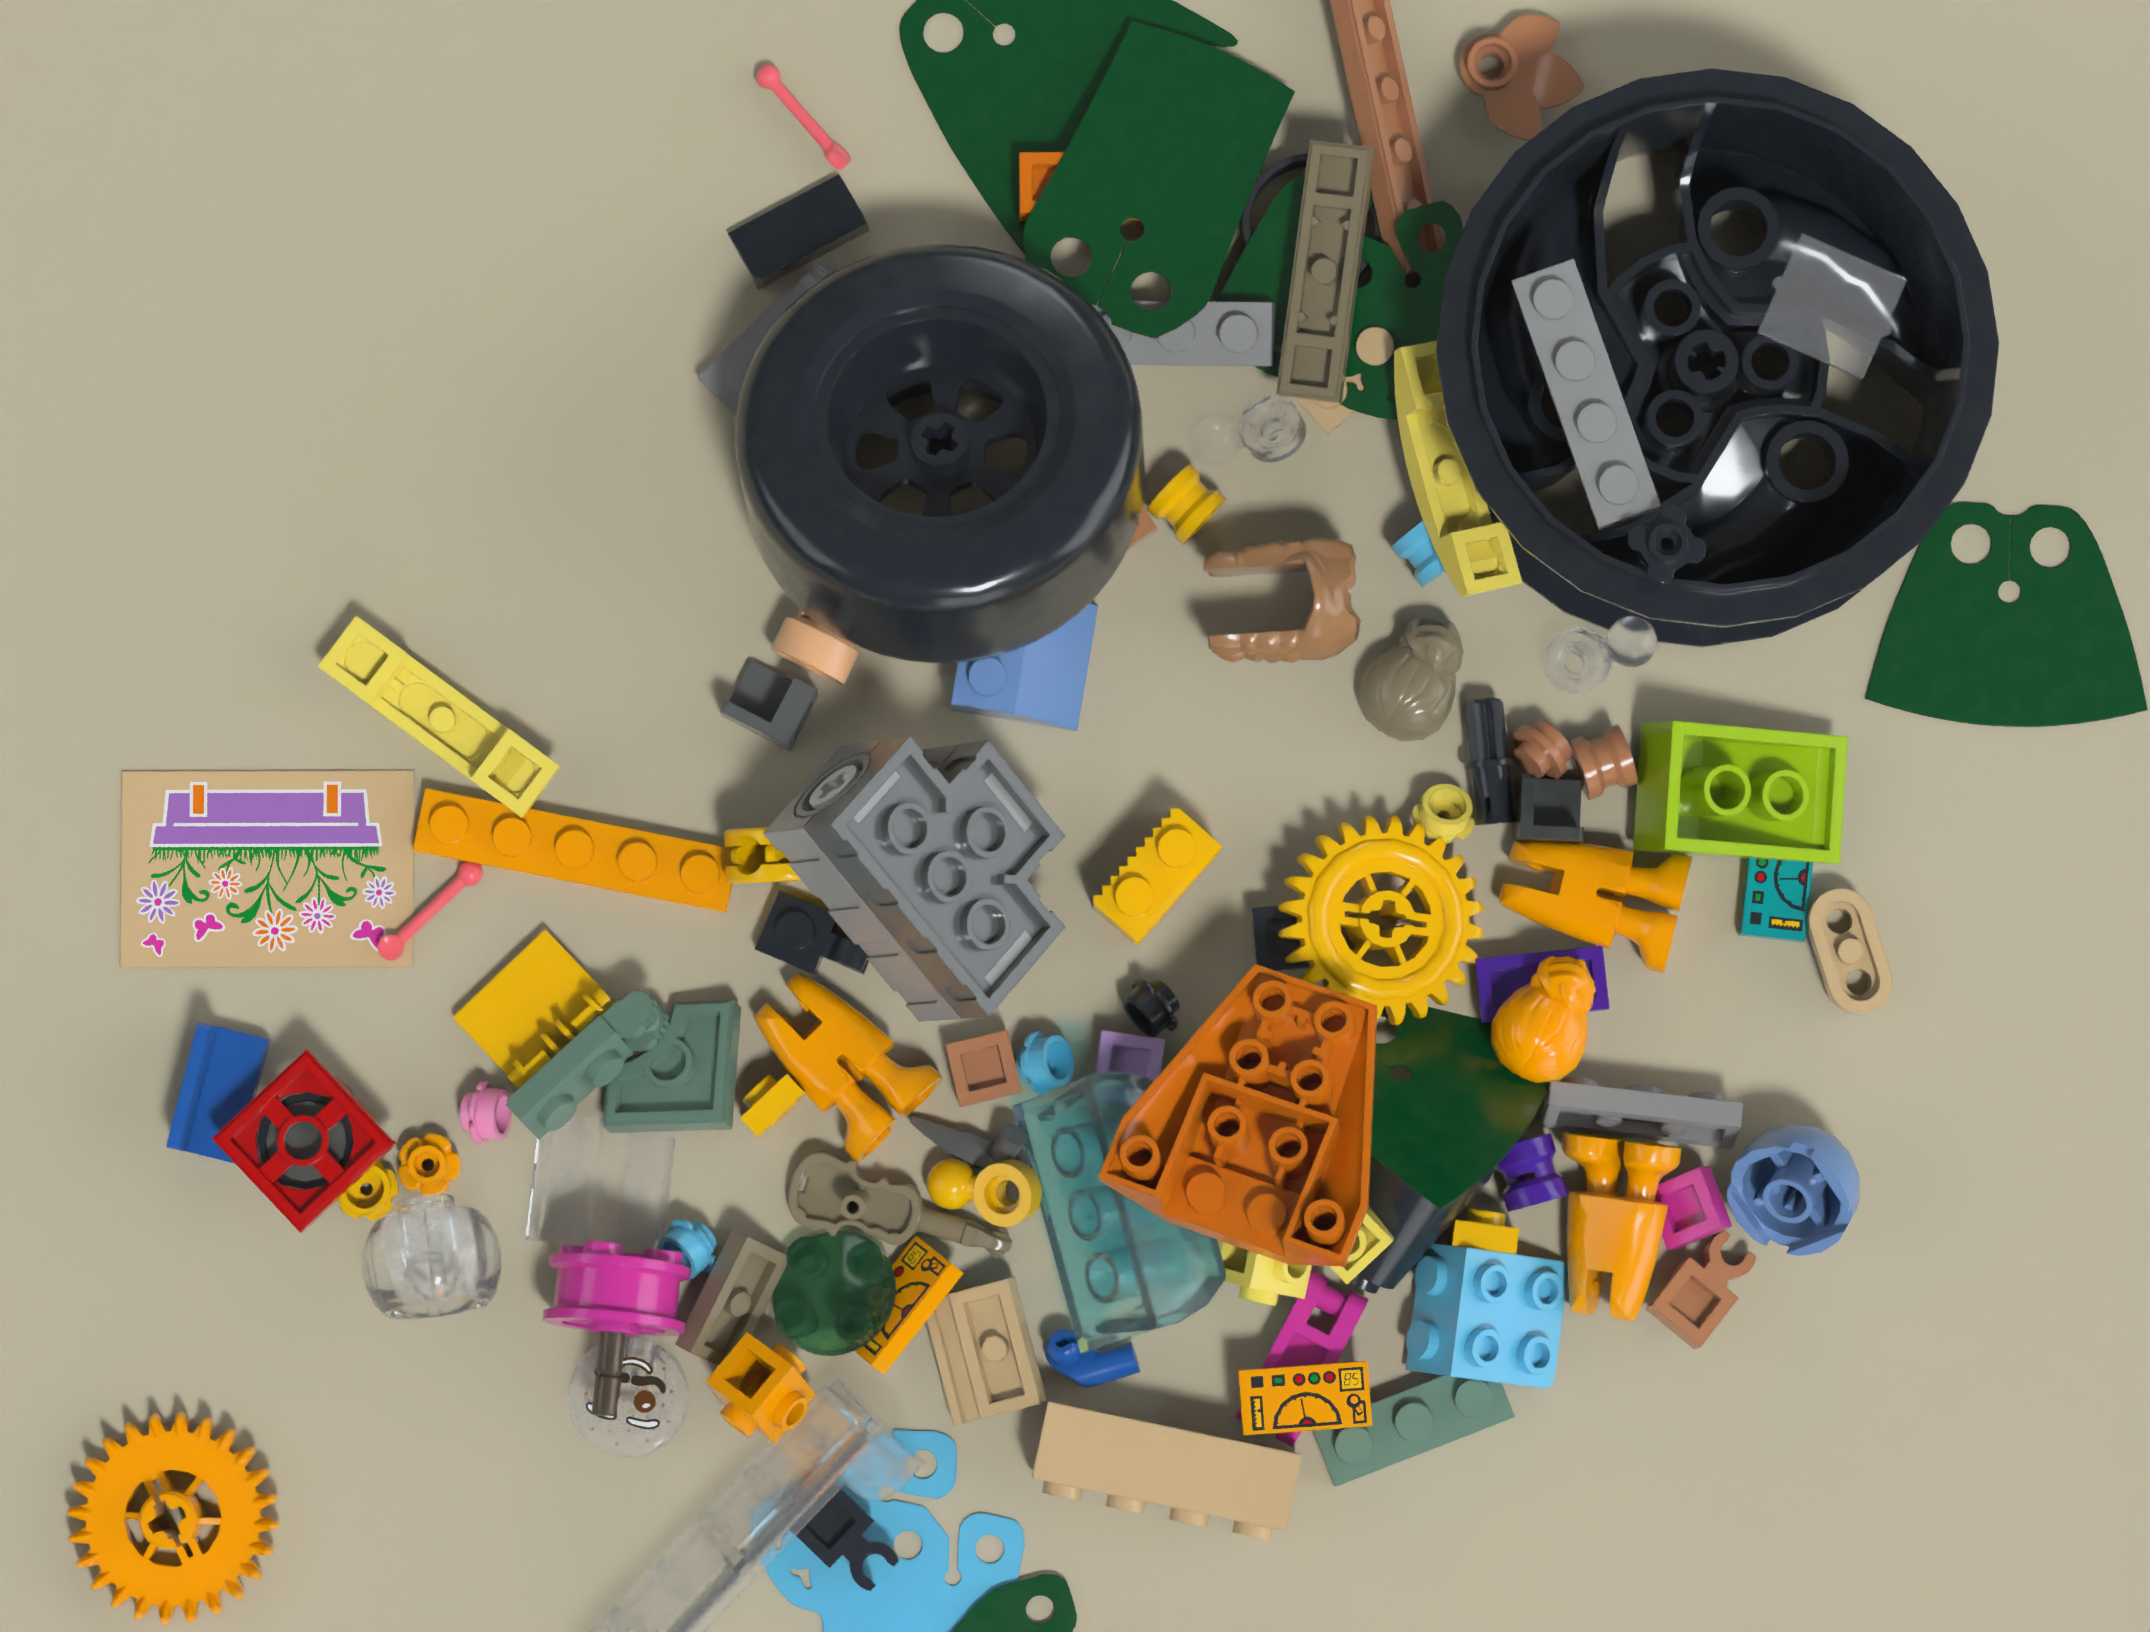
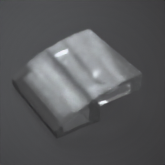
[525,1115,676,1252]

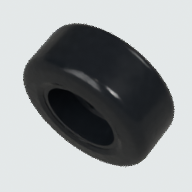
[735,244,1145,663]

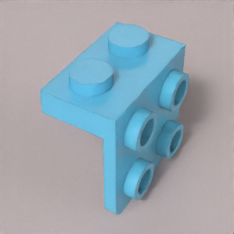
[1405,1244,1568,1388]

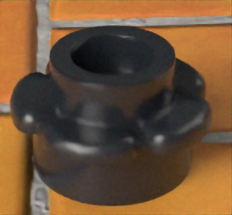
[1122,978,1180,1038]

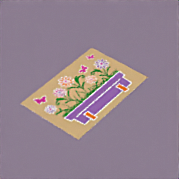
[120,770,415,968]

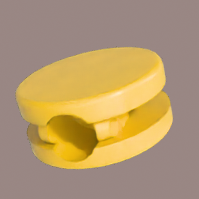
[724,827,802,884]

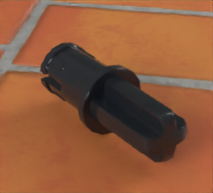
[1464,697,1516,825]

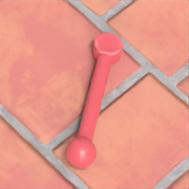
[756,64,851,170]
[378,862,483,961]

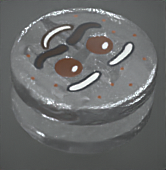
[567,1337,690,1457]

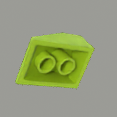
[1633,721,1848,864]

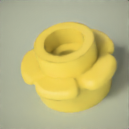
[1412,784,1475,844]

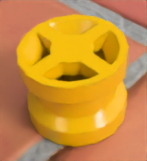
[1147,464,1227,545]

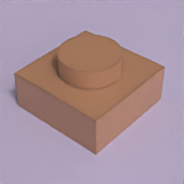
[945,1030,1022,1107]

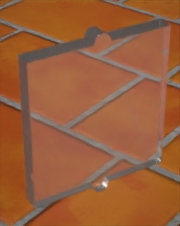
[1757,233,1907,379]

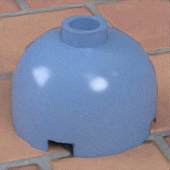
[1727,1123,1860,1256]

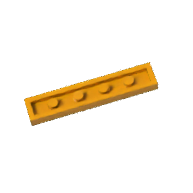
[413,788,737,914]

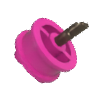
[542,1241,691,1417]

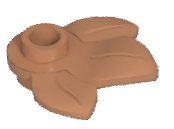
[1459,14,1584,141]

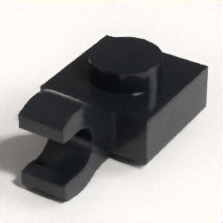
[755,890,869,975]

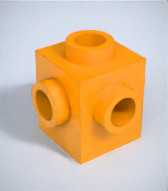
[706,1332,816,1444]

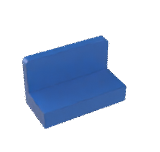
[166,1022,271,1163]

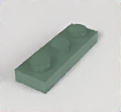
[1313,1375,1515,1487]

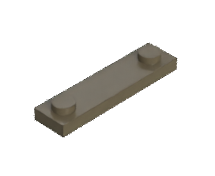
[1276,140,1376,404]

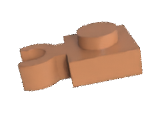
[1645,1230,1756,1350]

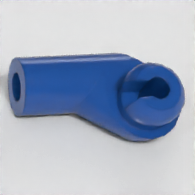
[1046,1328,1141,1388]

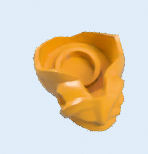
[1491,956,1596,1083]

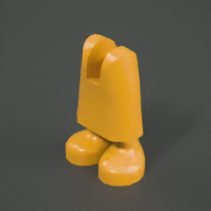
[1498,841,1692,973]
[753,972,943,1162]
[1561,1132,1682,1321]

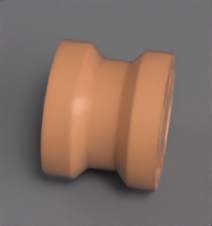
[1568,724,1638,800]

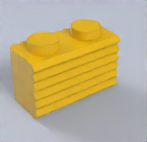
[1092,808,1222,946]

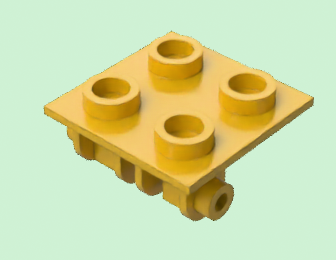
[452,929,615,1089]

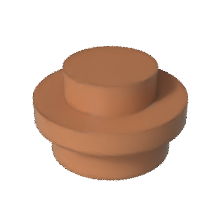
[1513,719,1573,779]

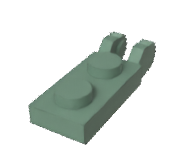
[506,989,671,1140]

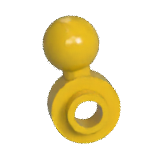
[926,1158,1042,1227]

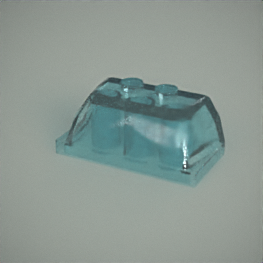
[1013,1072,1226,1354]

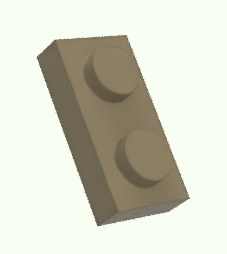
[675,1229,790,1366]

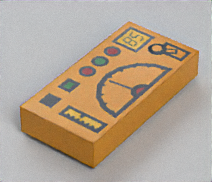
[837,1235,964,1375]
[1238,1361,1372,1436]

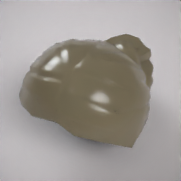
[1358,617,1464,741]

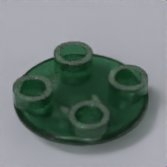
[773,1231,896,1356]

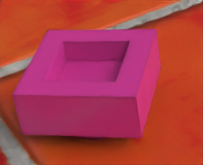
[1655,1166,1732,1250]

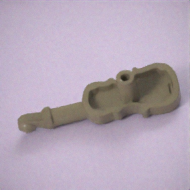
[788,1151,1012,1258]

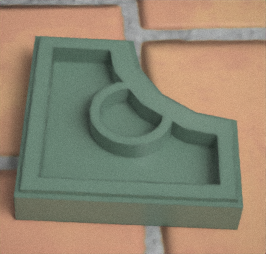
[603,1000,741,1133]

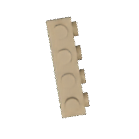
[1032,1400,1302,1540]

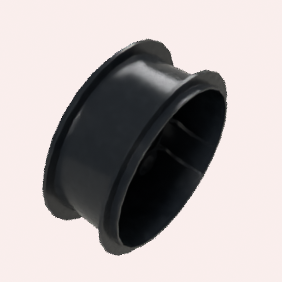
[1436,68,1999,648]

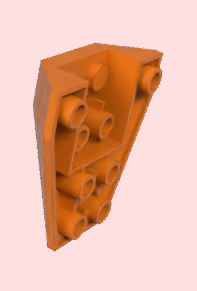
[1098,964,1377,1267]

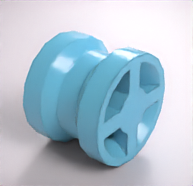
[1391,521,1446,588]

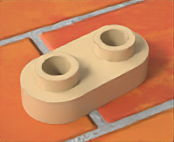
[1806,888,1893,1015]

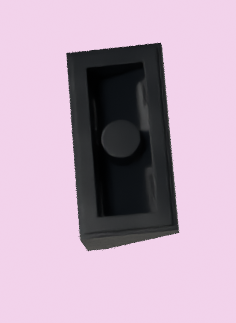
[728,174,869,290]

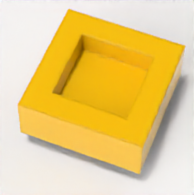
[740,1074,806,1138]
[1448,1209,1519,1254]

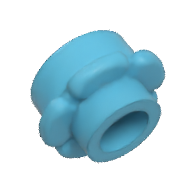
[1016,1031,1074,1095]
[658,1218,718,1279]

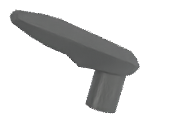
[910,1114,1027,1169]

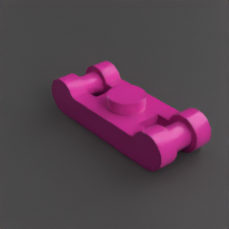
[1235,1269,1369,1447]

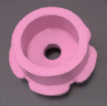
[460,1081,512,1144]

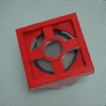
[212,1049,397,1233]

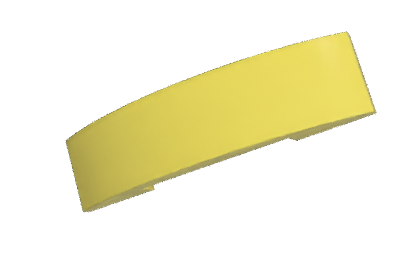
[1394,341,1522,597]
[318,616,561,818]

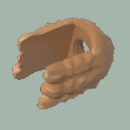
[1203,537,1362,663]

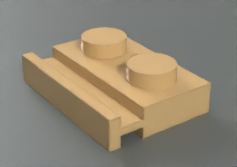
[927,1277,1047,1426]

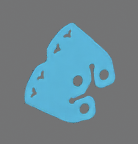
[751,1430,1025,1632]

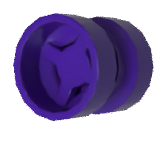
[1495,1133,1569,1212]

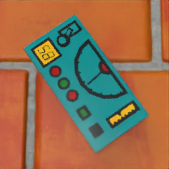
[1739,858,1813,943]

